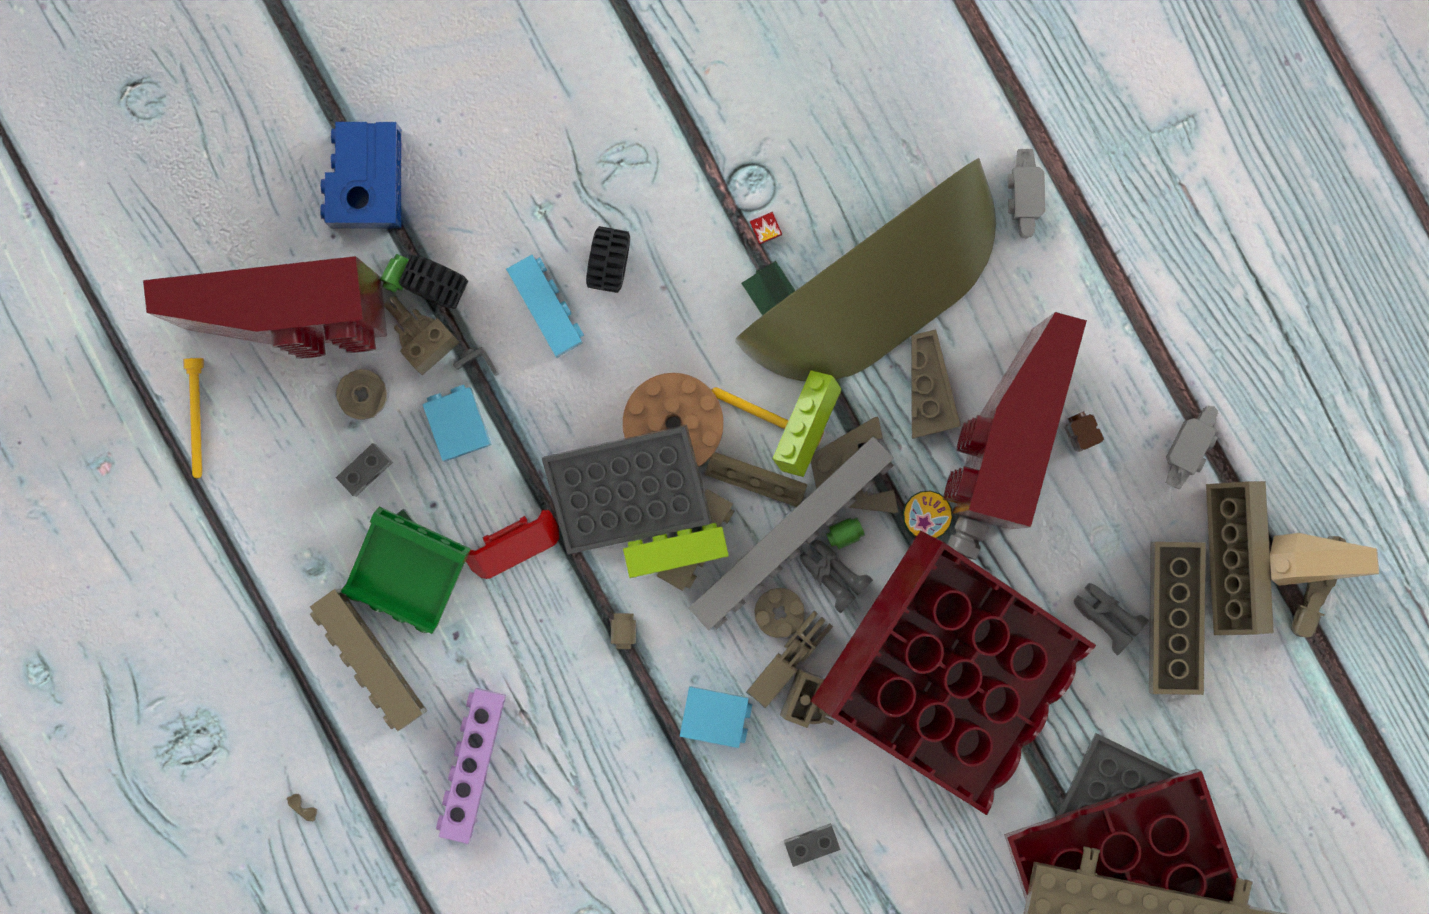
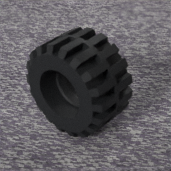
[586,226,630,293]
[398,255,468,309]

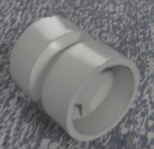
[947,515,989,560]

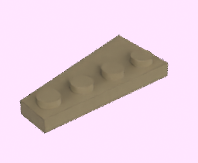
[911,329,961,439]

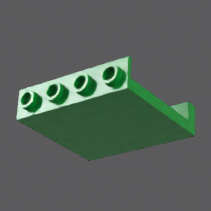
[341,506,471,634]

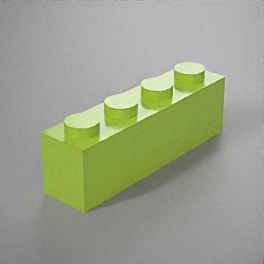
[772,370,842,477]
[623,523,729,578]

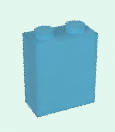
[422,385,492,462]
[679,686,753,748]

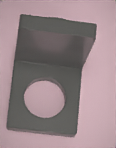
[453,347,499,376]

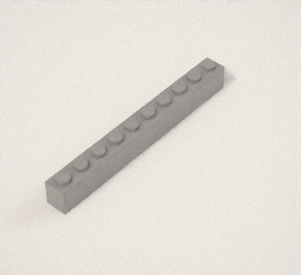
[688,436,894,630]

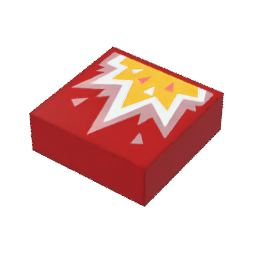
[750,211,782,245]

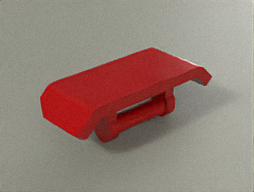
[466,510,559,579]

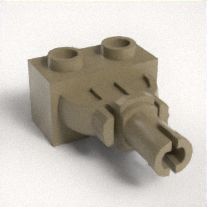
[384,296,460,375]
[780,668,834,728]

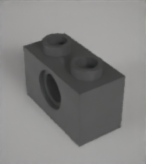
[336,443,393,497]
[784,823,841,867]

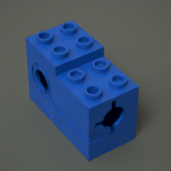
[320,122,402,229]

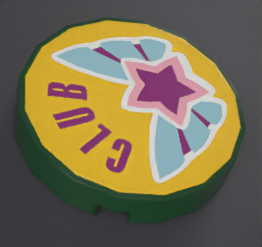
[902,490,953,538]

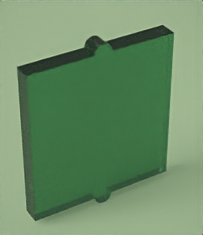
[741,261,795,315]

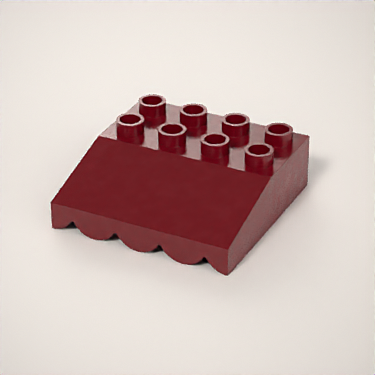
[143,256,387,359]
[943,312,1087,530]
[810,530,1096,815]
[1004,769,1239,902]

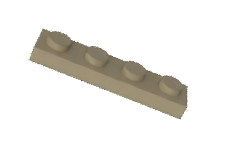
[705,452,808,507]

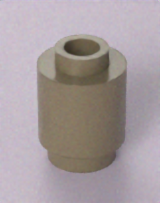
[611,613,636,649]

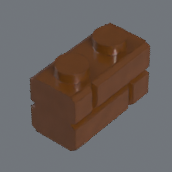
[1064,411,1104,452]

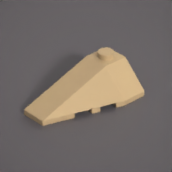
[1270,533,1379,586]

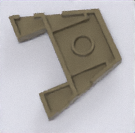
[810,417,898,513]

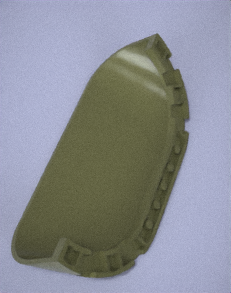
[735,158,996,382]

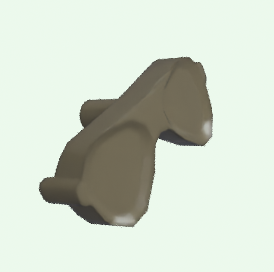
[287,794,317,822]

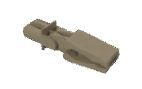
[1291,536,1346,638]
[746,611,833,708]

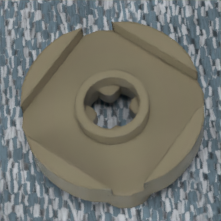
[336,369,387,420]
[754,588,805,638]

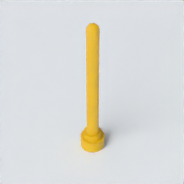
[183,358,204,479]
[712,387,824,449]

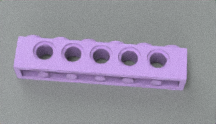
[436,688,506,844]

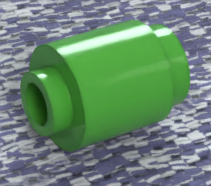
[380,254,409,293]
[826,517,865,550]

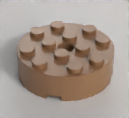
[623,373,723,468]

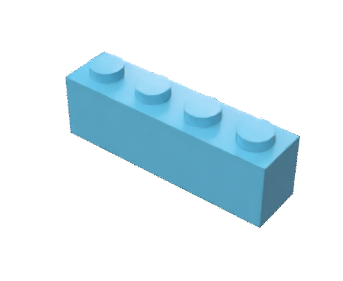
[506,254,584,358]

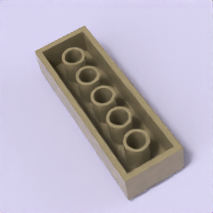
[1206,481,1274,635]
[1149,542,1206,695]
[310,588,427,731]

